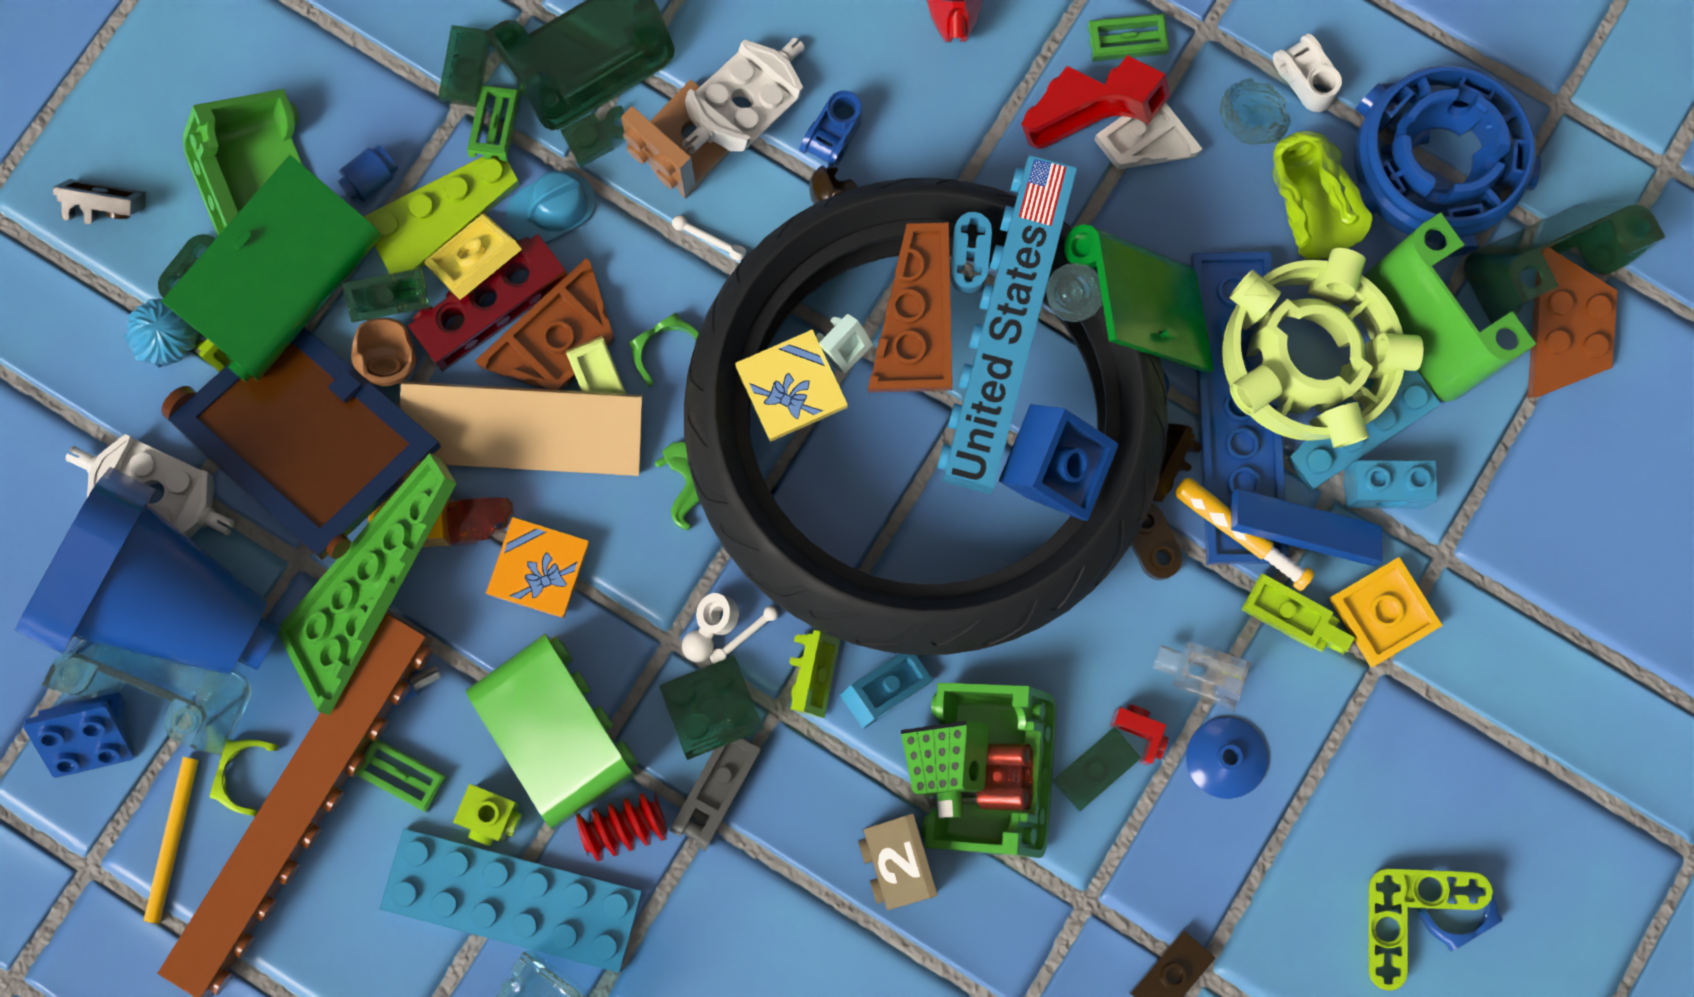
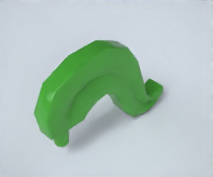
[655,442,700,531]

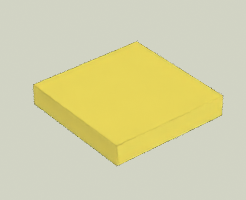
[424,213,522,300]

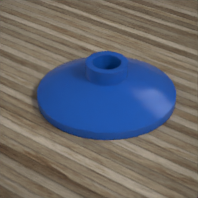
[1186,717,1267,799]

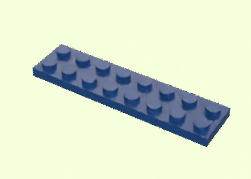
[1191,252,1289,565]

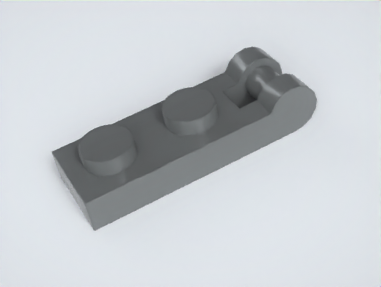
[670,729,761,851]

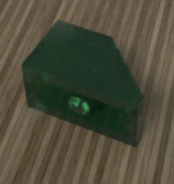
[342,268,431,323]

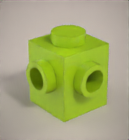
[453,784,522,846]

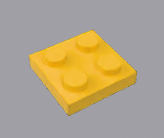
[1328,557,1443,667]

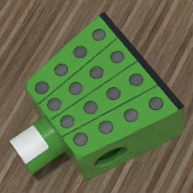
[901,721,989,819]

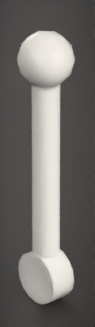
[672,215,746,260]
[710,605,779,665]

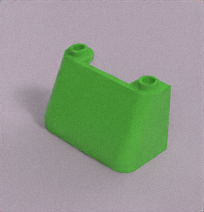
[182,89,303,249]
[922,683,1057,858]

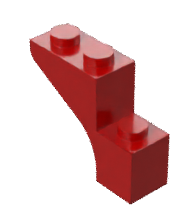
[1021,55,1171,149]

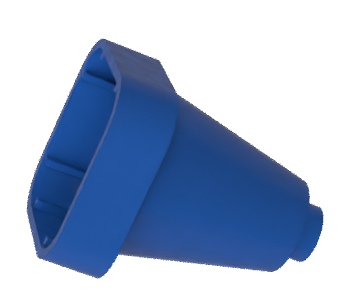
[14,467,280,675]

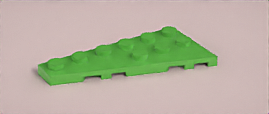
[278,453,457,715]

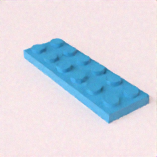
[379,828,643,973]

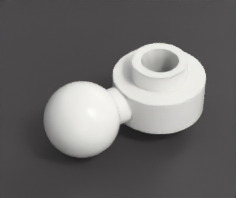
[682,593,739,662]

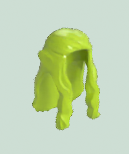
[1272,131,1373,260]

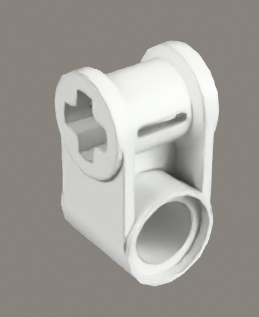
[1273,33,1342,112]

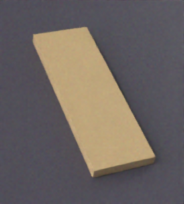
[400,381,643,476]

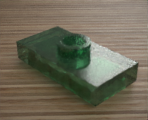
[438,25,492,107]
[1052,727,1141,812]

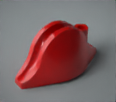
[927,0,983,43]

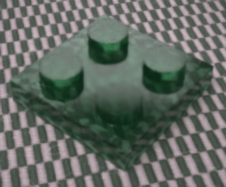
[659,655,764,760]

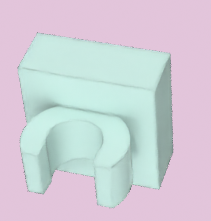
[815,314,873,374]

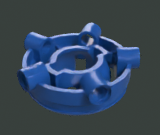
[1354,66,1541,257]

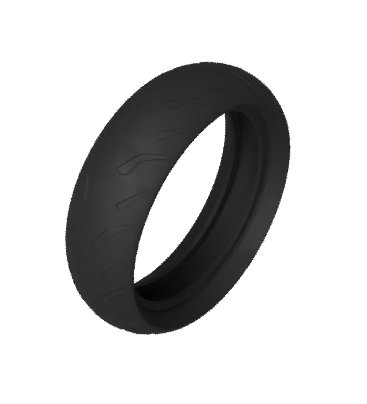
[684,178,1168,655]

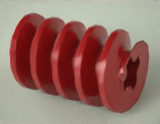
[576,791,668,862]

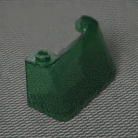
[483,0,675,130]

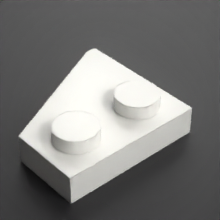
[1094,103,1202,170]

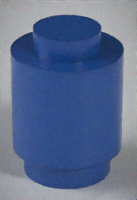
[338,145,399,201]

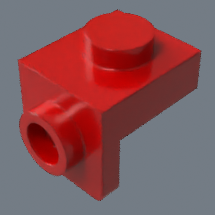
[1109,704,1169,765]

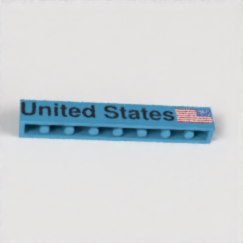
[937,155,1077,495]

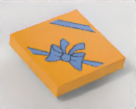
[486,517,590,619]

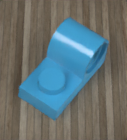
[840,654,934,729]

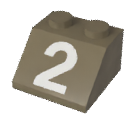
[858,814,938,910]

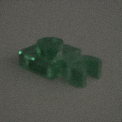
[560,106,625,167]

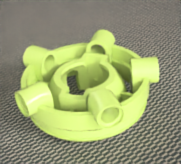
[1222,248,1424,448]

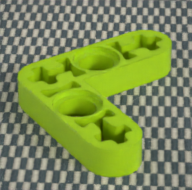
[1368,869,1493,991]

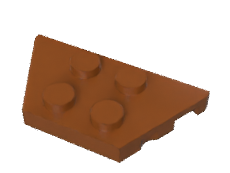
[1527,247,1618,398]
[475,258,615,390]

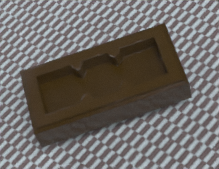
[1129,930,1215,997]

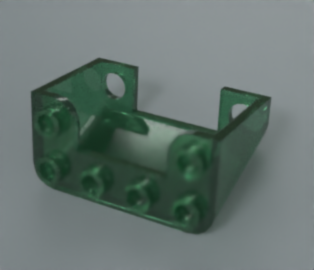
[1464,204,1665,324]

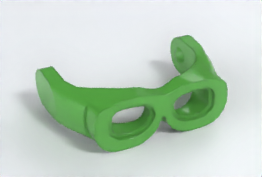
[628,313,699,387]

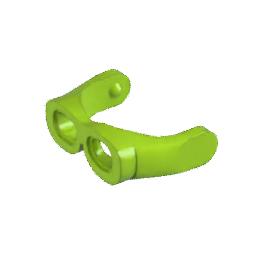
[210,739,279,817]

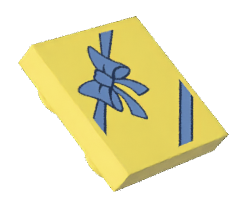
[735,329,848,442]

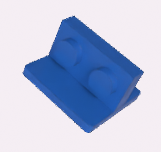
[23,692,134,778]

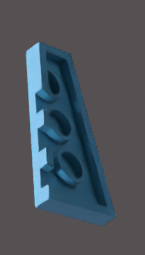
[1287,370,1441,492]

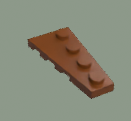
[868,222,952,393]

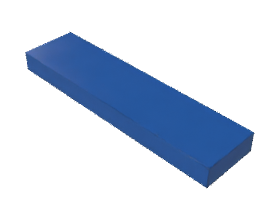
[1231,489,1383,567]

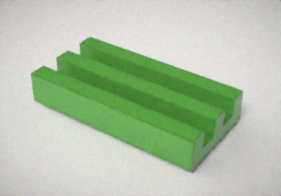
[1087,13,1169,62]
[467,85,521,161]
[357,739,448,813]

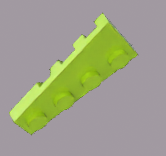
[363,156,520,286]

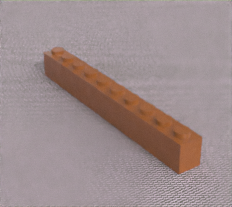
[157,612,433,997]

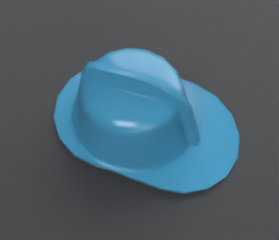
[505,171,596,243]

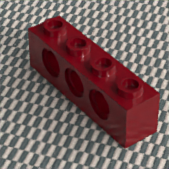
[408,233,567,372]

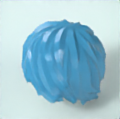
[124,298,200,368]

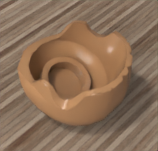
[351,317,417,387]

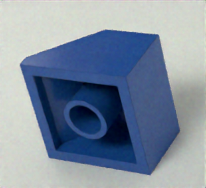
[999,404,1119,521]

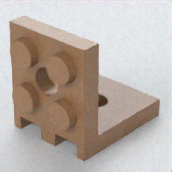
[621,79,731,199]

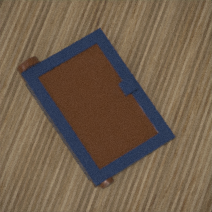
[161,328,441,560]

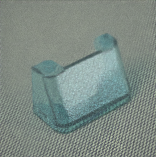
[42,640,251,755]

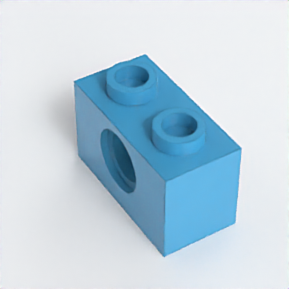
[1344,460,1438,509]

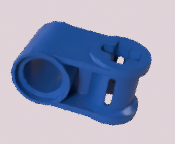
[799,90,861,167]

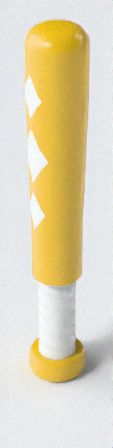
[1175,478,1315,591]

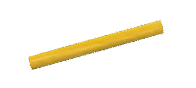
[143,757,199,924]

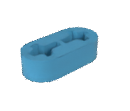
[950,212,992,294]

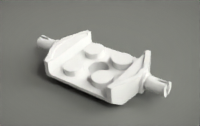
[682,38,804,154]
[66,434,235,538]

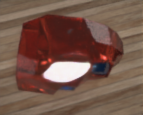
[447,497,514,546]

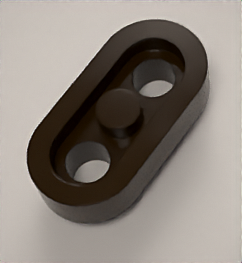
[1131,504,1182,580]

